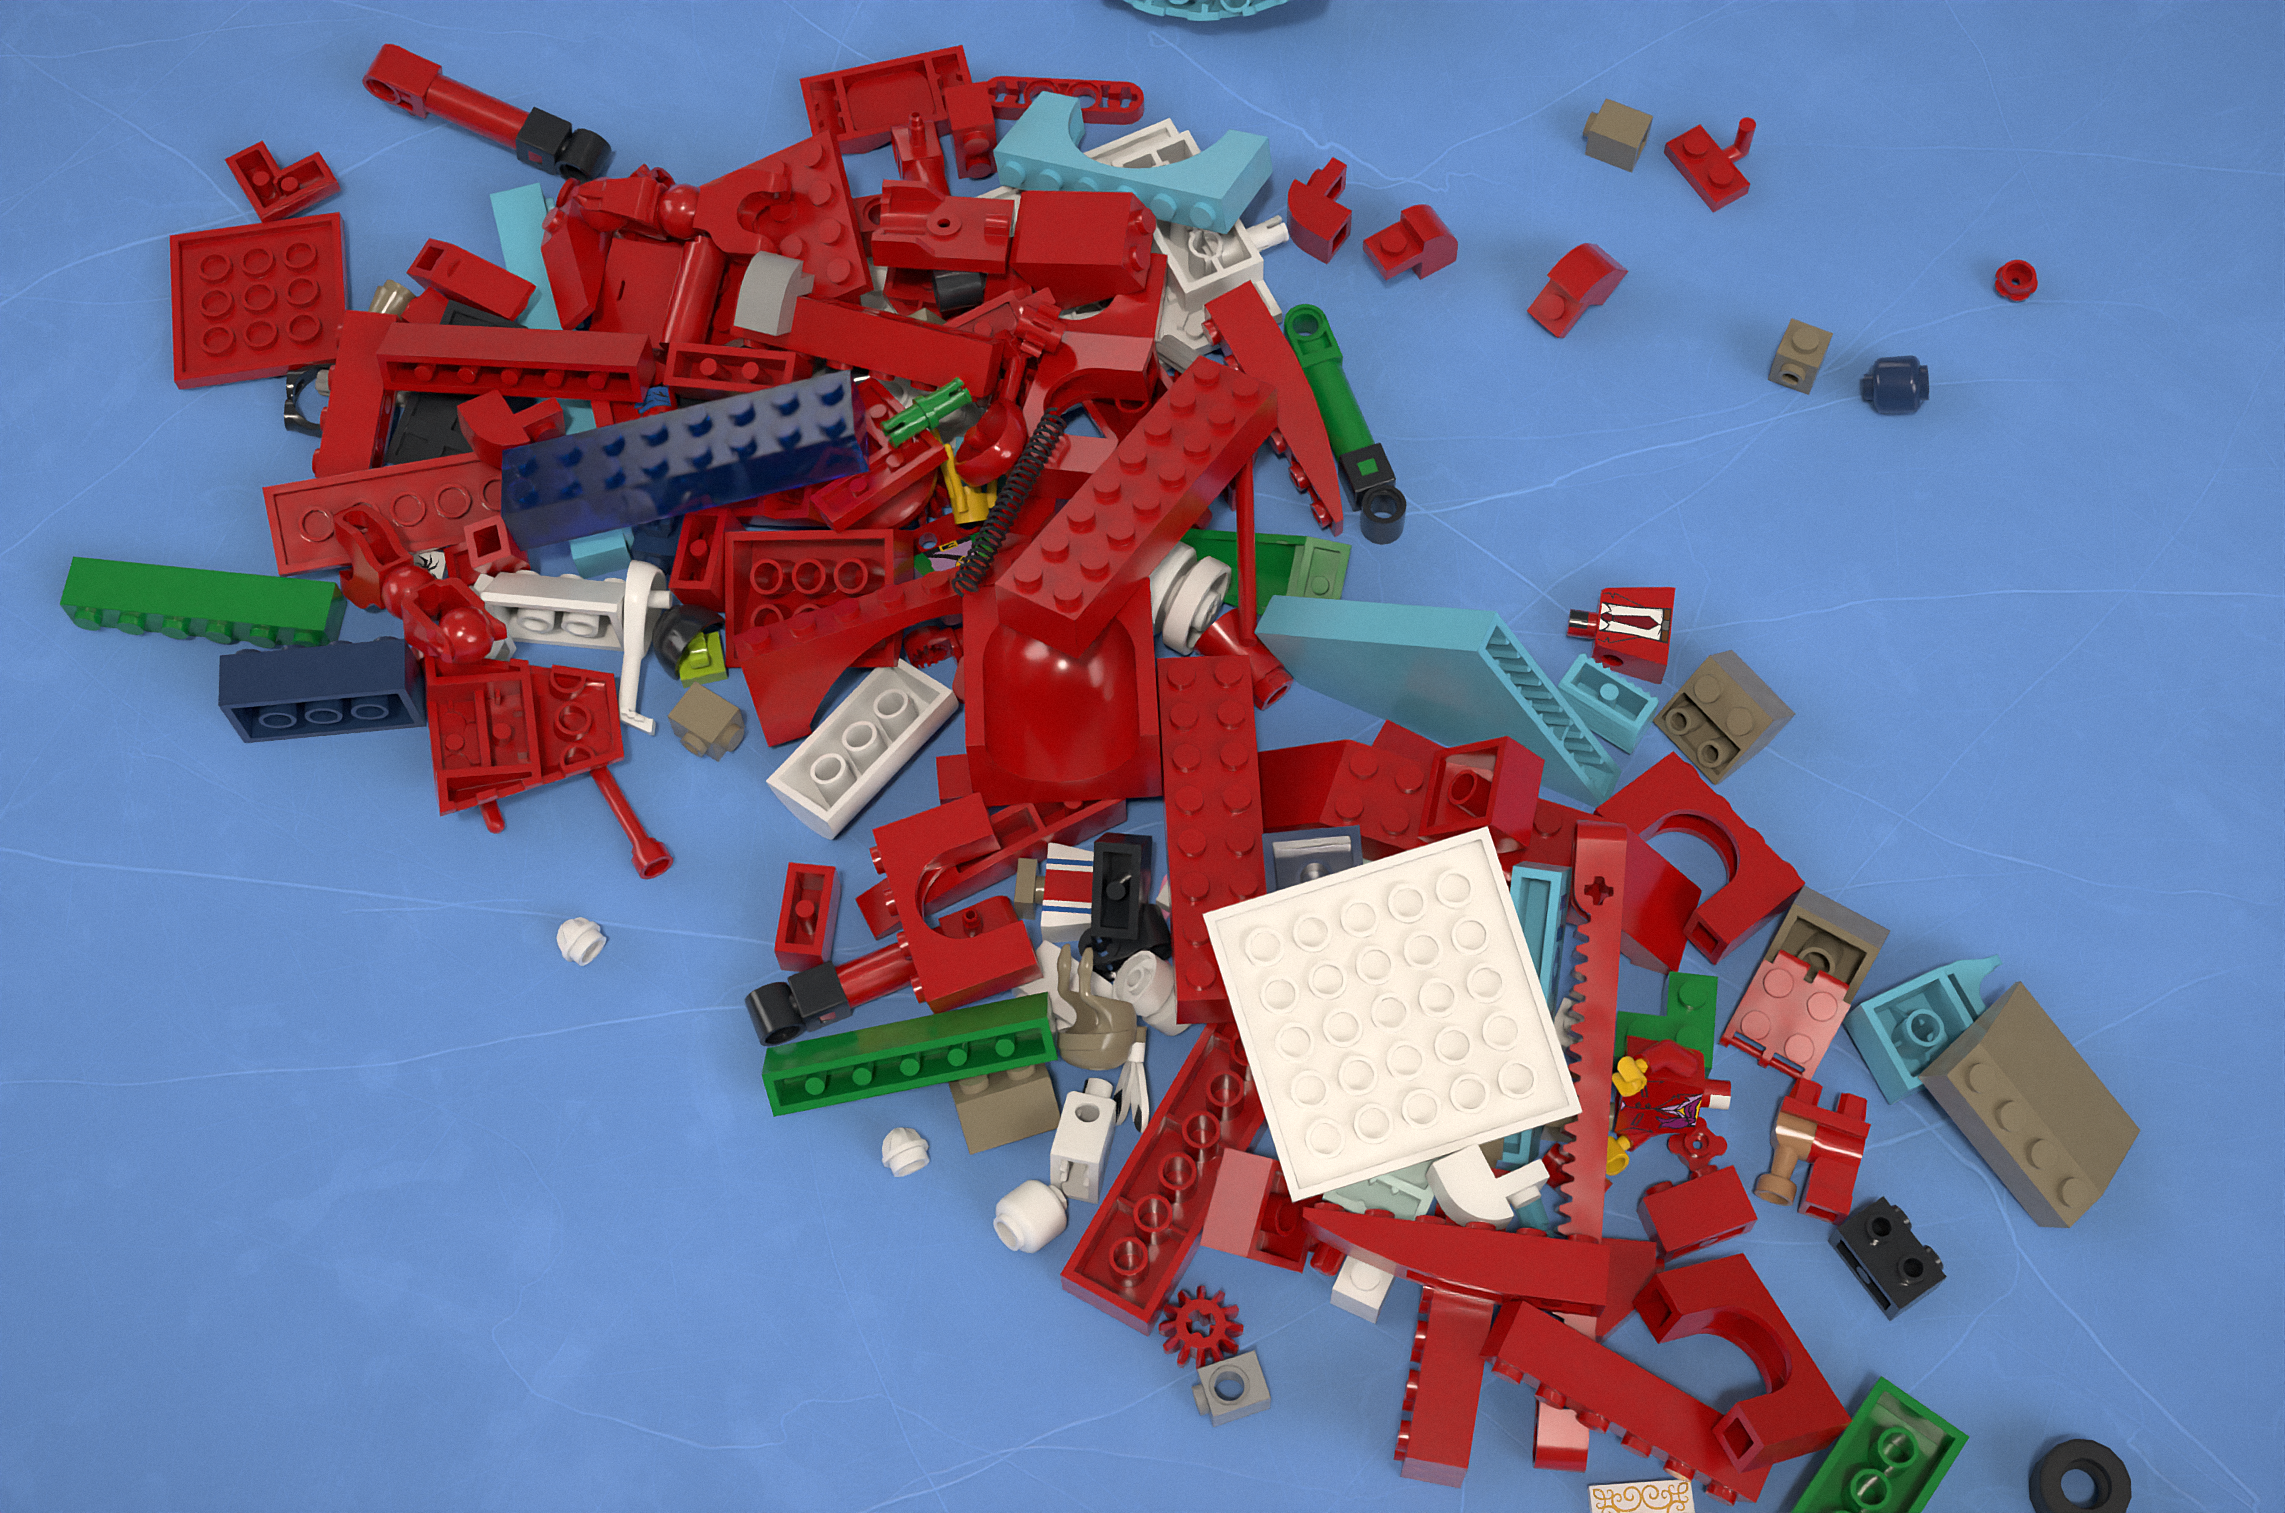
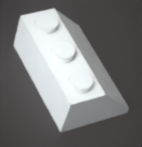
[481,570,626,651]

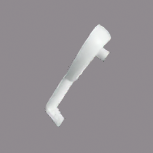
[618,560,672,736]

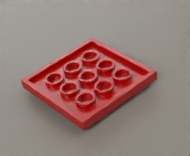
[169,212,349,390]

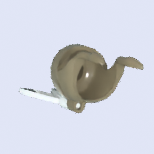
[1057,944,1149,1133]

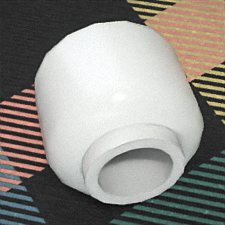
[993,1180,1068,1253]

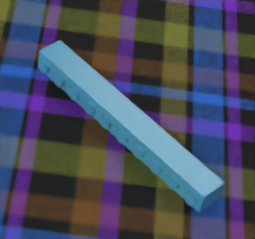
[489,182,635,579]

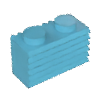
[1557,653,1659,754]

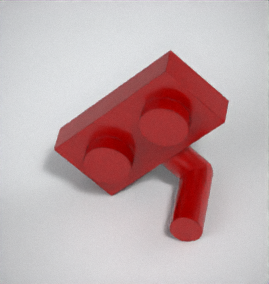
[1664,117,1756,213]

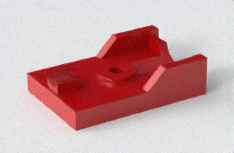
[871,179,1015,274]

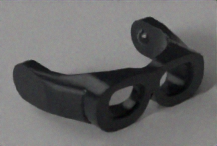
[284,363,336,438]

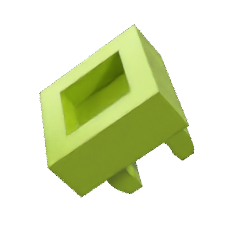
[678,632,728,688]

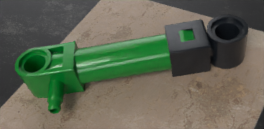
[1283,304,1407,545]

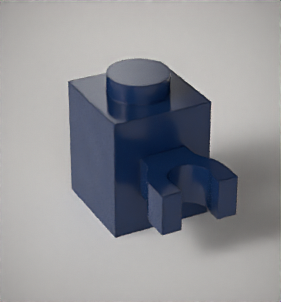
[631,502,686,577]

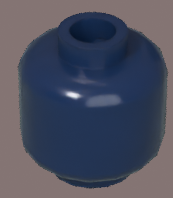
[1864,355,1929,414]

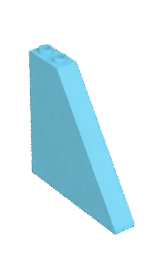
[1254,595,1622,808]

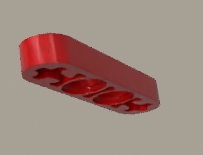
[986,76,1144,125]

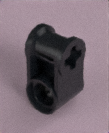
[1078,903,1172,982]

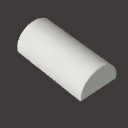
[766,658,959,840]

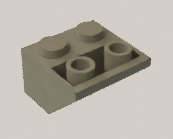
[1653,650,1795,785]
[948,1063,1061,1155]

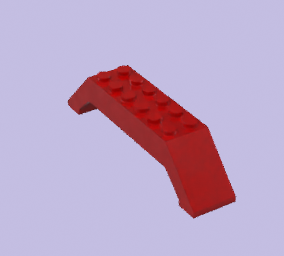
[1257,739,1702,975]

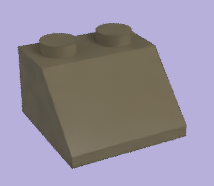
[1755,885,1890,1004]

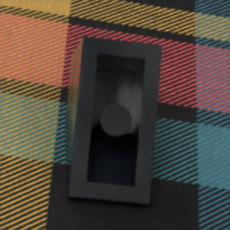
[1090,832,1152,940]

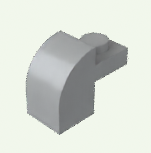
[734,251,815,336]

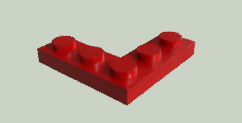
[809,377,949,534]

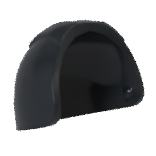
[652,604,725,680]

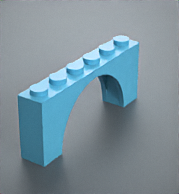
[993,91,1273,234]

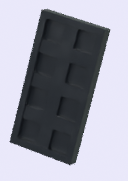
[383,299,529,465]

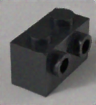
[1828,1196,1947,1321]

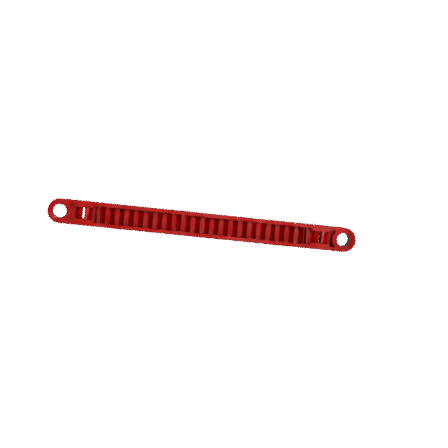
[1532,820,1627,1473]

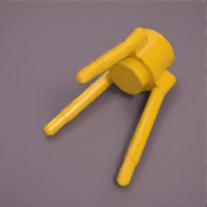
[930,427,998,524]

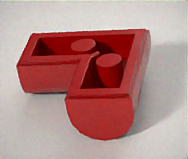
[225,140,341,223]

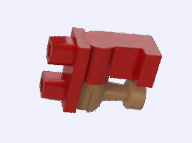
[1754,1077,1871,1226]

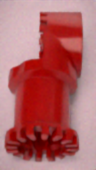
[902,626,964,669]

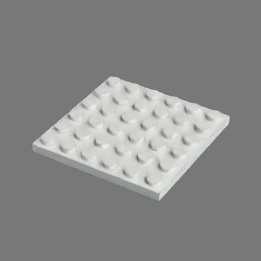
[1203,826,1582,1203]

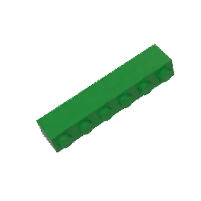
[60,556,347,648]
[761,991,1058,1117]

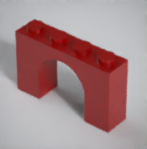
[982,237,1168,346]
[1003,331,1161,500]
[1593,751,1805,965]
[869,792,1044,1014]
[1632,1253,1852,1474]

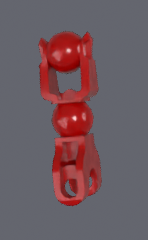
[572,168,793,266]
[333,505,507,665]

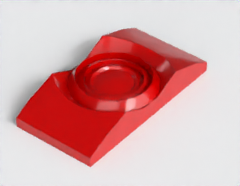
[799,45,972,154]

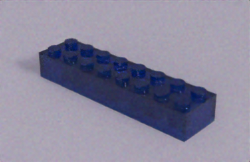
[501,369,870,551]

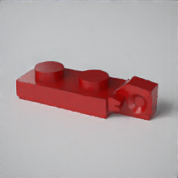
[942,287,1056,338]

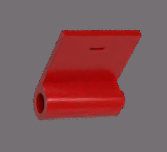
[589,236,727,352]

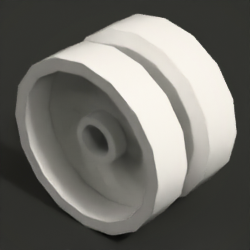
[1149,541,1232,656]

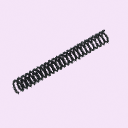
[951,407,1067,597]

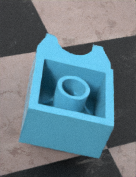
[1843,954,2003,1105]

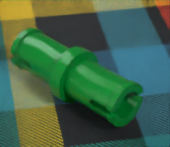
[879,377,972,448]

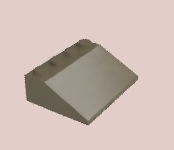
[1918,981,2141,1228]

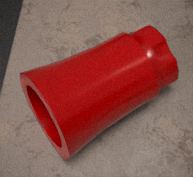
[1193,607,1294,710]

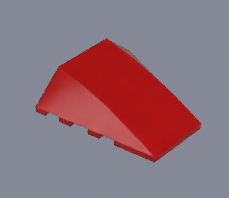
[423,653,624,817]

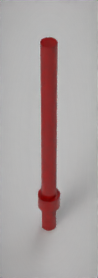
[1235,450,1258,647]

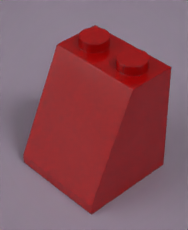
[1009,190,1156,311]

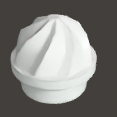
[556,917,606,966]
[882,1127,930,1177]

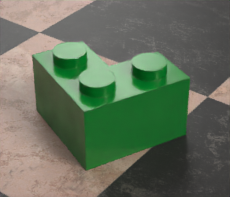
[1612,971,1718,1078]

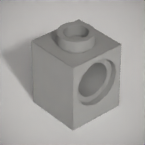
[1191,1350,1271,1427]

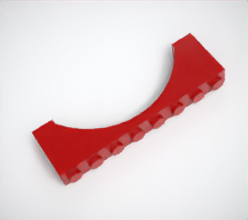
[732,543,1031,747]

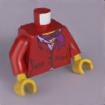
[1606,1035,1731,1176]

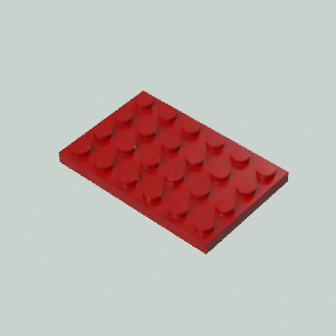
[610,129,874,359]

